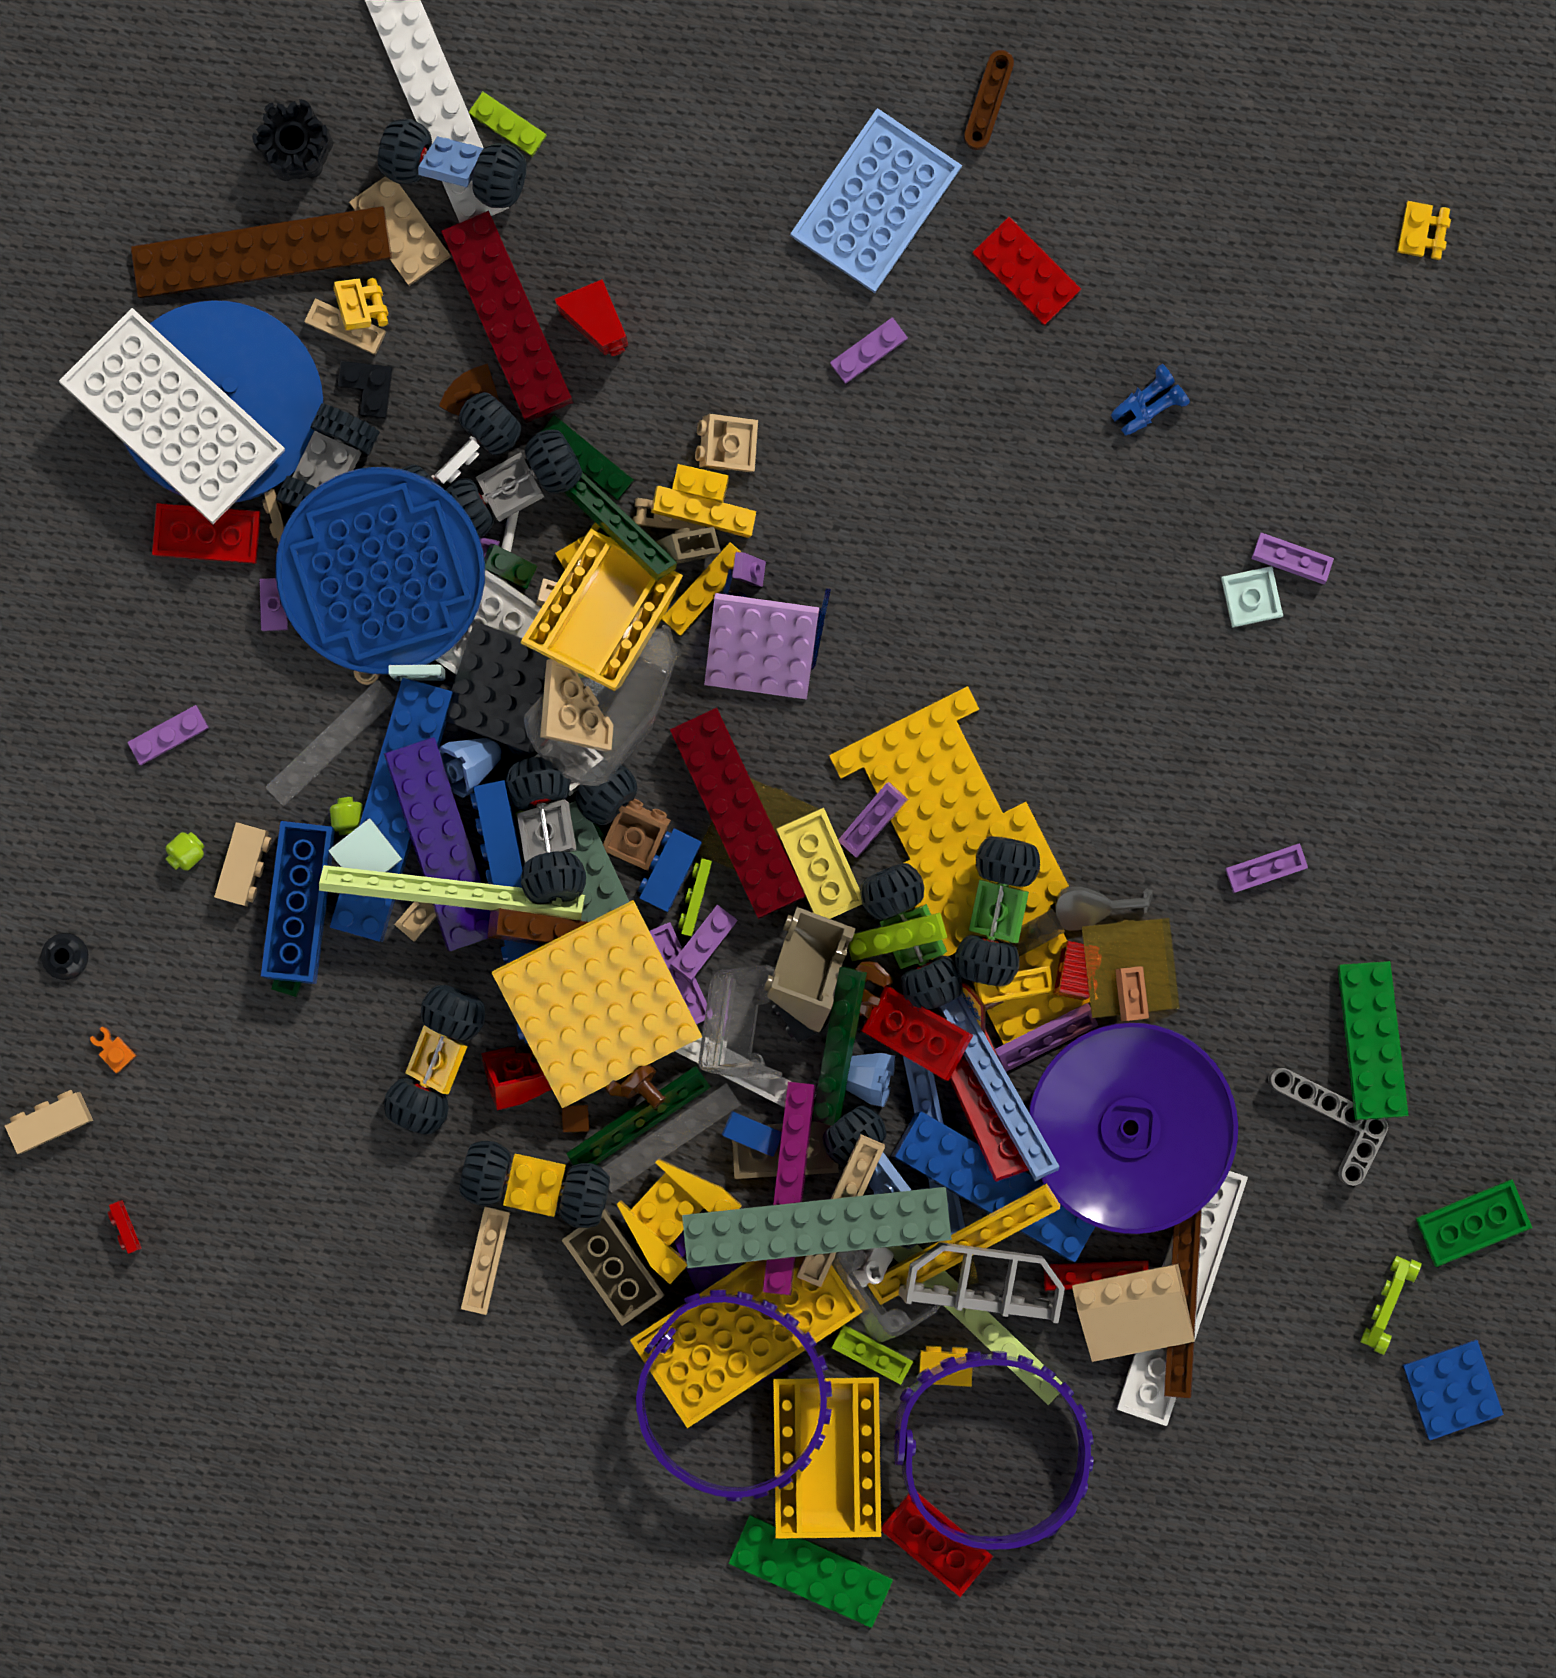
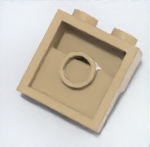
[695,414,758,472]

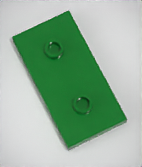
[1415,1179,1533,1267]

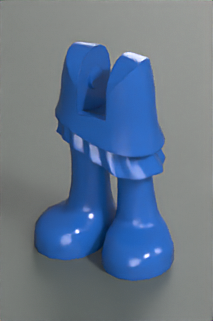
[1111,364,1190,436]

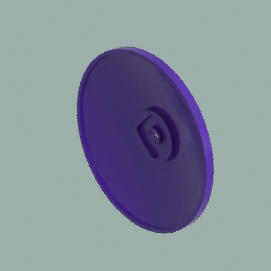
[1029,1023,1238,1234]

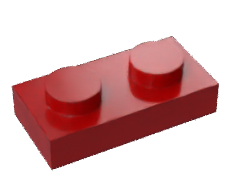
[108,1200,142,1254]

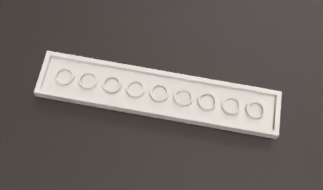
[365,0,509,223]
[1116,1171,1248,1426]

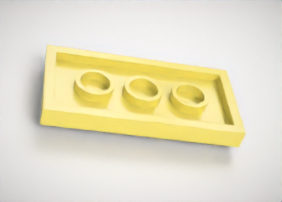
[776,808,862,919]

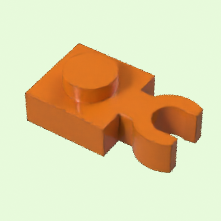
[90,1027,136,1074]

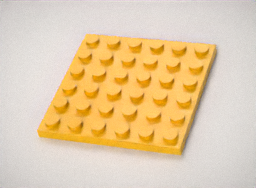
[492,900,702,1108]

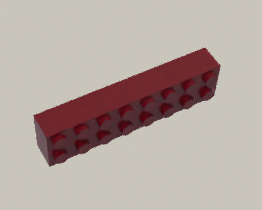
[441,210,573,423]
[670,707,805,919]

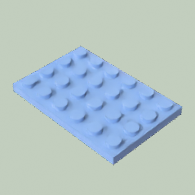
[790,108,962,293]

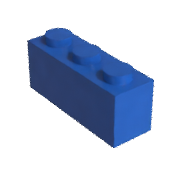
[637,828,702,912]

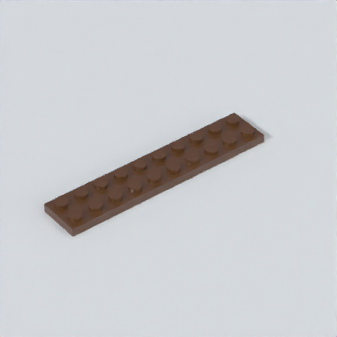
[131,206,392,298]

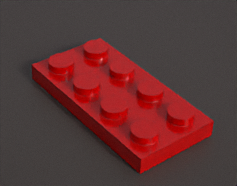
[972,217,1081,326]
[152,503,261,564]
[861,985,973,1081]
[881,1492,994,1597]

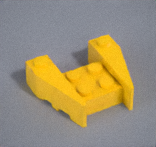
[617,1159,742,1284]

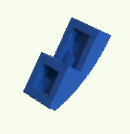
[722,1111,782,1157]

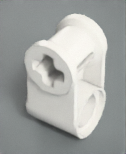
[849,1247,894,1288]

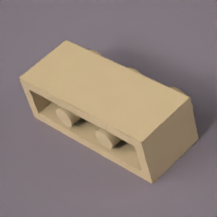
[214,822,272,907]
[5,1090,93,1154]

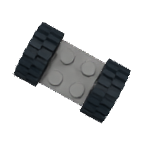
[275,403,380,510]

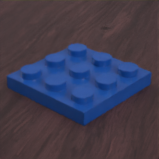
[1402,1340,1504,1440]

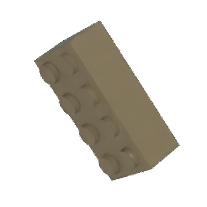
[562,1208,666,1326]

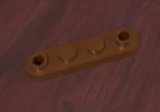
[964,50,1014,150]

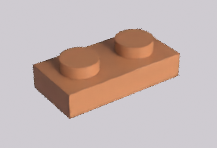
[1115,966,1149,1021]

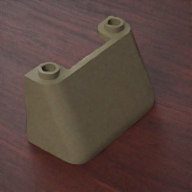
[763,907,855,1032]

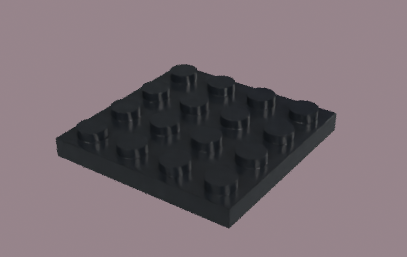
[445,621,551,753]

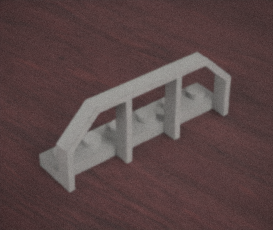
[898,1242,1065,1323]

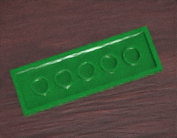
[1337,961,1409,1121]
[728,1515,893,1628]

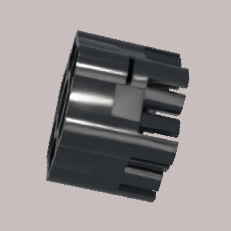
[252,99,333,181]

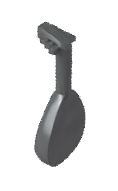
[1055,886,1153,931]

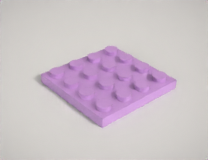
[704,593,819,699]

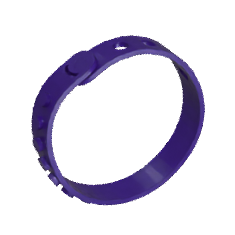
[636,1289,832,1501]
[894,1351,1093,1550]

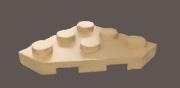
[540,659,613,752]

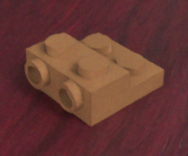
[603,799,671,871]

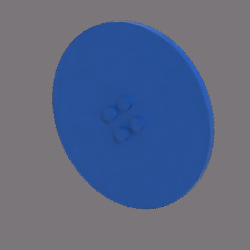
[123,301,323,502]
[276,467,485,674]

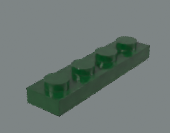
[541,415,634,500]

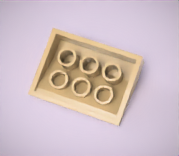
[1072,1264,1195,1362]

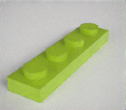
[848,912,947,961]

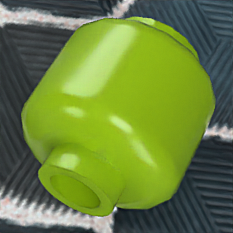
[330,797,364,835]
[165,832,205,871]

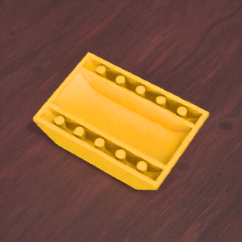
[521,529,683,691]
[774,1377,881,1538]

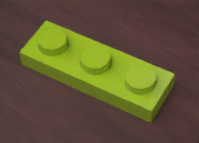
[468,92,547,157]
[678,859,712,937]
[832,1324,913,1385]

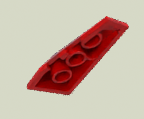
[481,1047,552,1110]

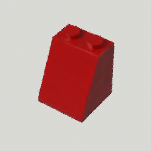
[555,279,628,356]

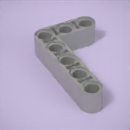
[1268,1068,1388,1186]

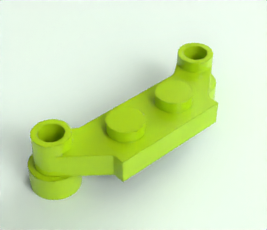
[1360,1256,1422,1355]

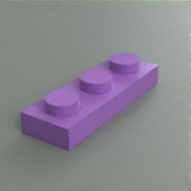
[830,317,908,384]
[1251,533,1334,584]
[128,705,209,765]
[838,782,908,858]
[1225,843,1308,893]
[670,905,738,982]

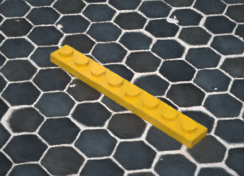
[867,1184,1060,1305]

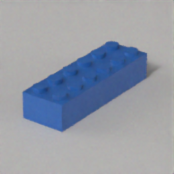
[261,821,336,984]

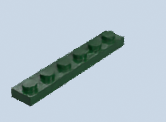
[564,472,677,581]
[812,967,867,1126]
[566,1066,711,1165]

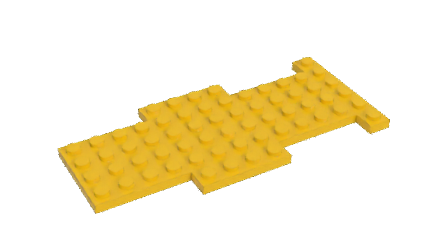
[829,686,1097,1045]

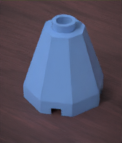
[439,738,501,797]
[846,1053,895,1107]

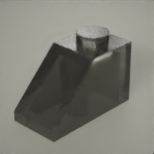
[1008,909,1065,956]

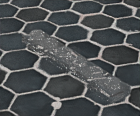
[265,679,396,806]
[602,1083,741,1193]

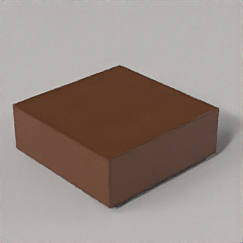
[562,1105,589,1132]

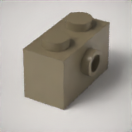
[656,527,721,564]

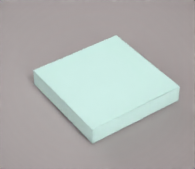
[1221,566,1283,628]
[389,665,446,681]
[328,818,403,872]

